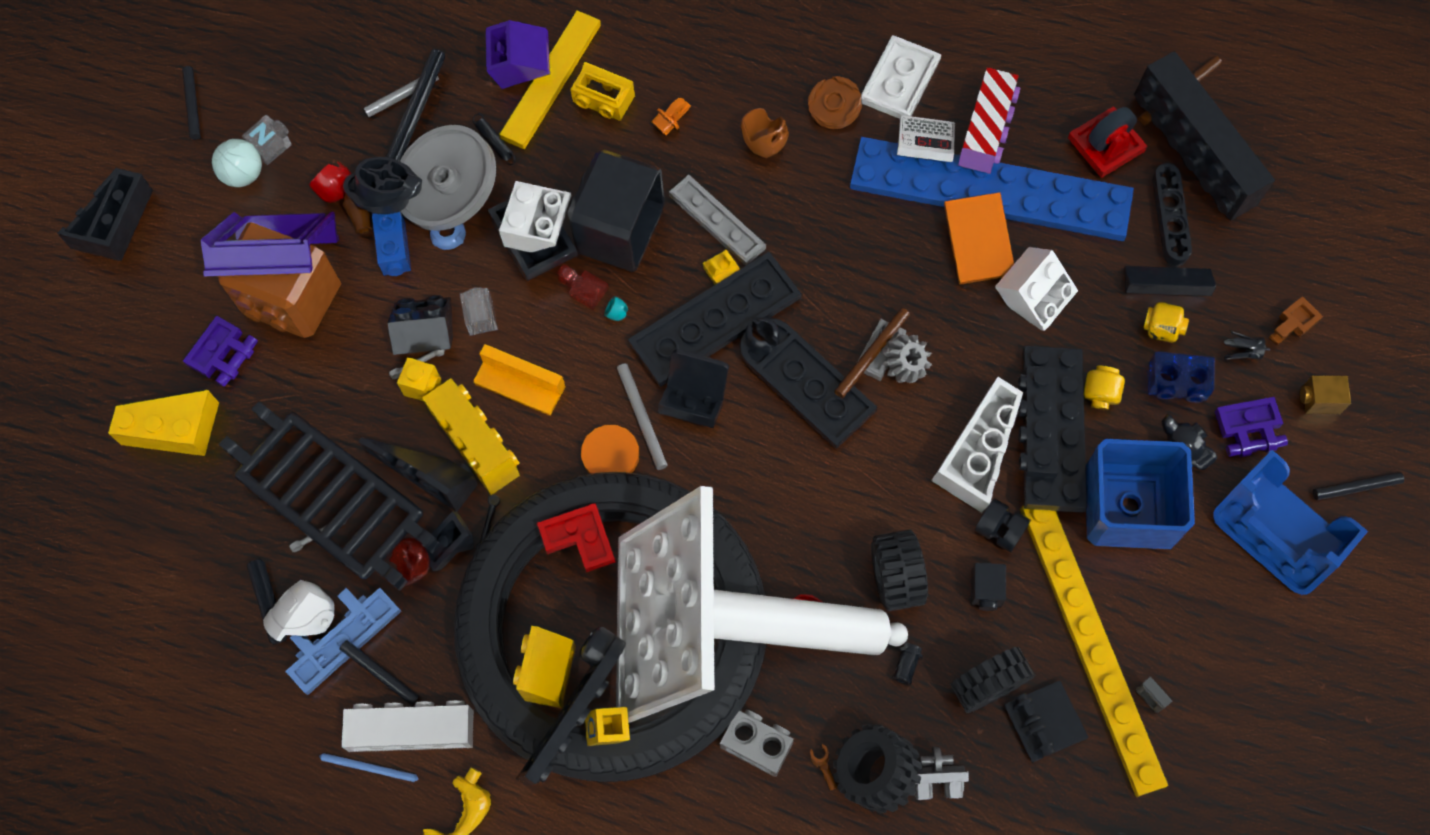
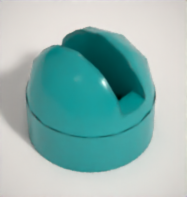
[604,296,628,321]

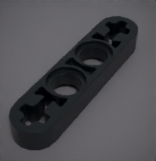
[1152,163,1192,267]

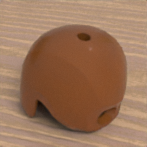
[741,108,789,158]

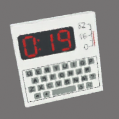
[897,115,955,162]

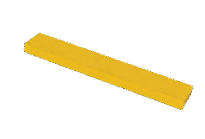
[500,11,601,150]

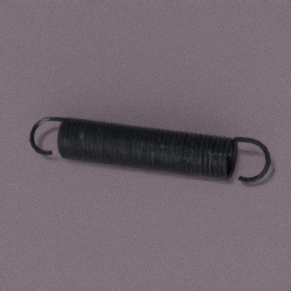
[473,114,515,165]

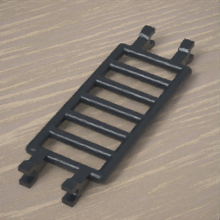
[219,401,440,591]

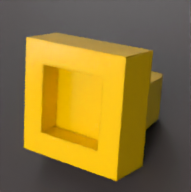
[703,250,740,285]

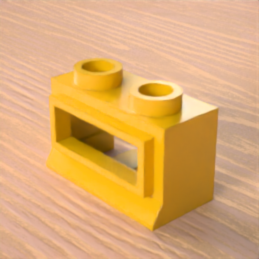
[571,62,635,121]

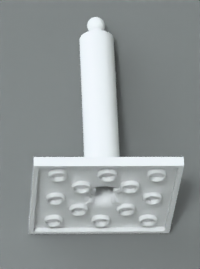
[616,486,908,723]

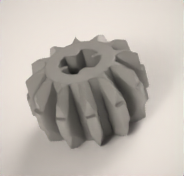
[882,334,932,383]

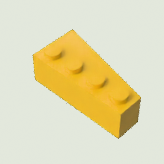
[422,378,520,495]

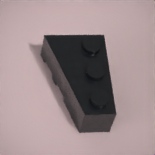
[57,168,153,261]

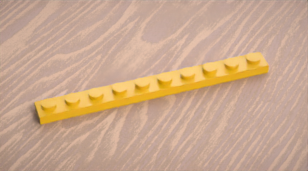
[1020,505,1168,797]

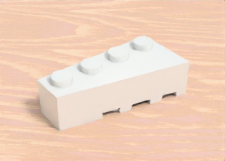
[931,377,1023,513]

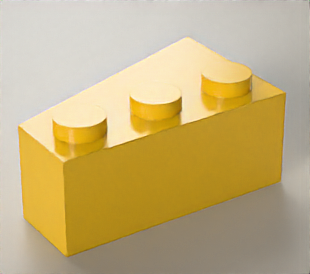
[108,390,219,456]

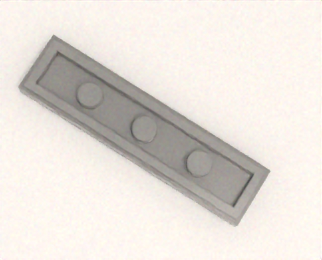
[669,175,766,266]

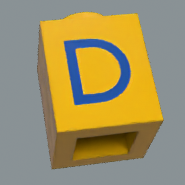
[585,707,630,746]

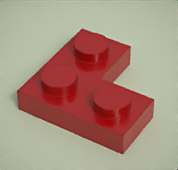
[537,503,615,572]

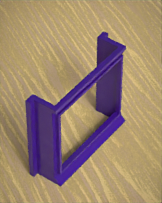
[201,212,339,276]

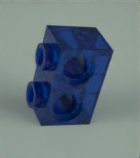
[1148,352,1215,402]

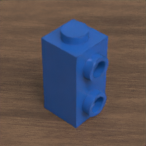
[372,211,411,276]

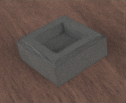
[1136,677,1172,713]

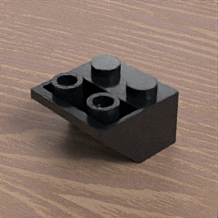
[387,295,453,355]

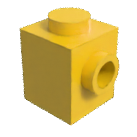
[397,357,441,402]

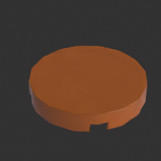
[808,76,862,129]

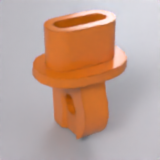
[651,98,691,136]

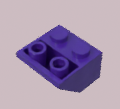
[486,20,550,89]

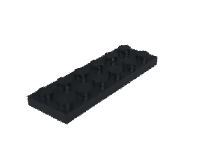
[628,252,802,387]

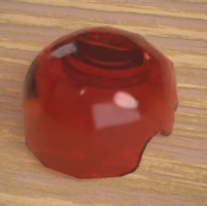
[389,537,430,587]

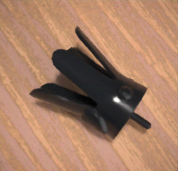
[1224,330,1270,360]

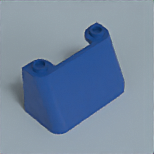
[1213,450,1368,595]

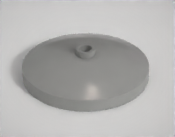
[400,125,496,231]

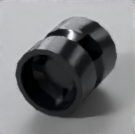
[974,498,1031,553]

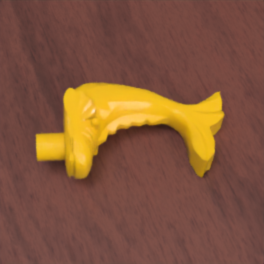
[423,767,491,835]

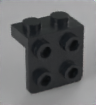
[658,349,729,428]

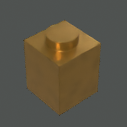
[1300,376,1351,414]

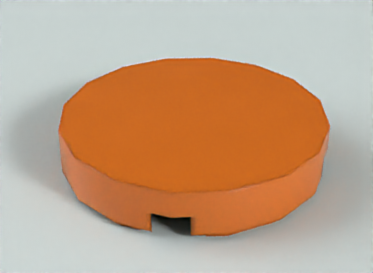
[581,425,639,474]

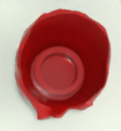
[309,162,352,203]

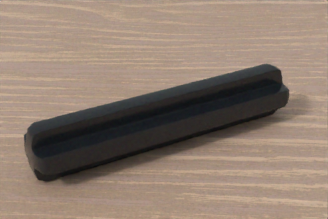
[247,559,287,645]

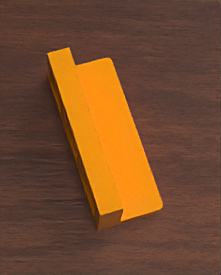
[474,344,565,415]

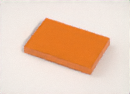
[944,192,1014,285]

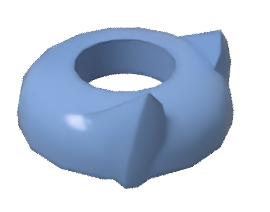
[430,224,466,250]

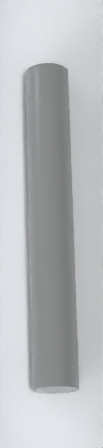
[363,76,439,117]

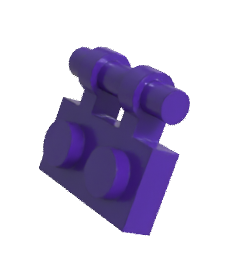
[183,316,258,387]
[1214,397,1288,457]

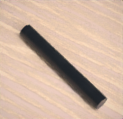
[182,66,201,140]
[1313,472,1404,500]
[339,640,420,706]

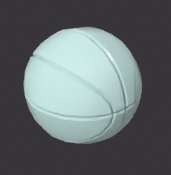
[212,139,262,187]

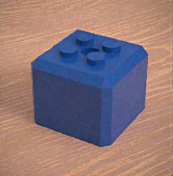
[1086,439,1195,549]

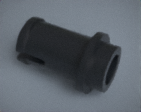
[892,643,923,685]

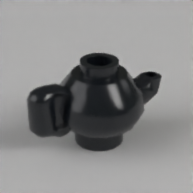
[1161,413,1217,470]

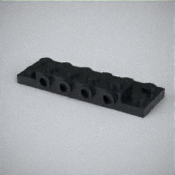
[1018,346,1087,513]

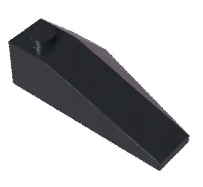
[358,437,478,512]

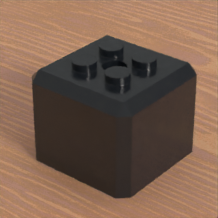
[567,149,665,272]

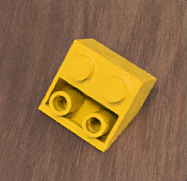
[513,626,576,708]

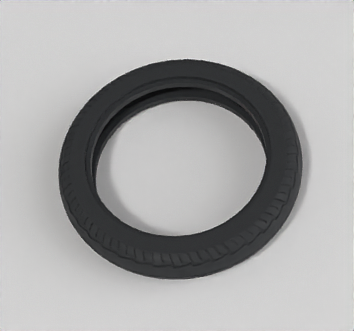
[454,472,766,782]

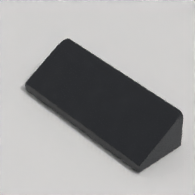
[1124,266,1216,296]

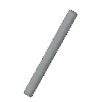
[617,363,668,470]

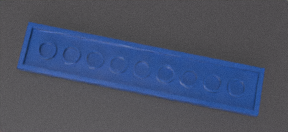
[850,137,1134,241]

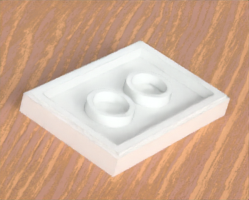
[861,35,941,119]

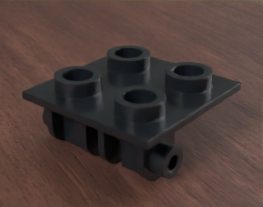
[1004,681,1089,763]

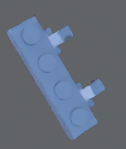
[286,588,401,695]

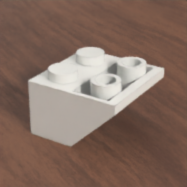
[499,181,571,252]
[995,247,1078,331]

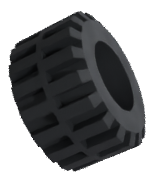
[871,529,928,611]
[833,724,922,813]

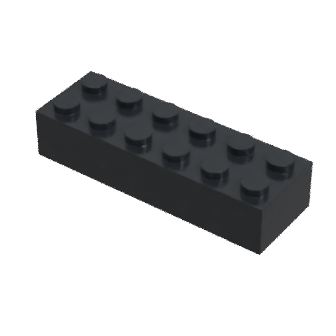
[1134,51,1275,221]

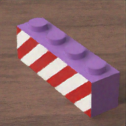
[958,67,1021,174]

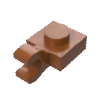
[1269,296,1323,345]

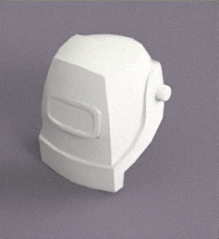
[263,580,334,641]

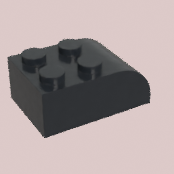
[488,185,578,281]

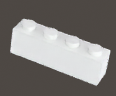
[342,700,474,752]

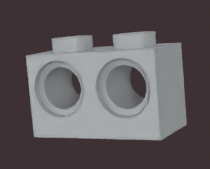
[720,709,794,777]

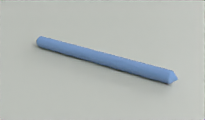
[319,753,418,782]

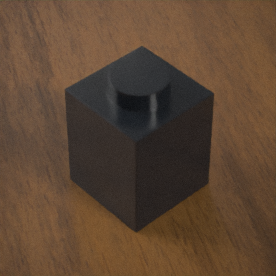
[971,563,1006,611]

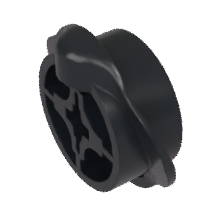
[343,157,422,214]

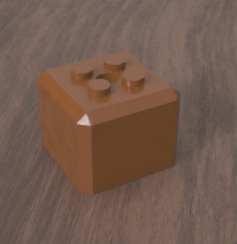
[218,222,342,338]

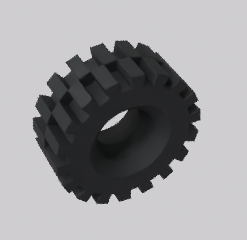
[950,647,1035,713]

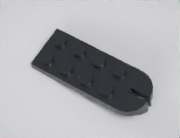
[740,317,878,449]
[516,627,626,786]

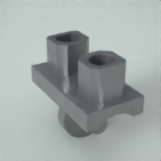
[914,746,969,800]

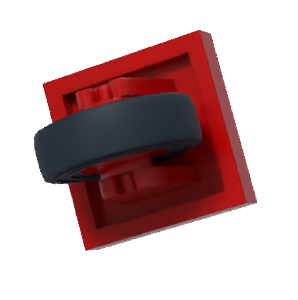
[1068,106,1147,178]

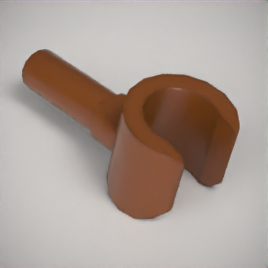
[810,744,837,791]

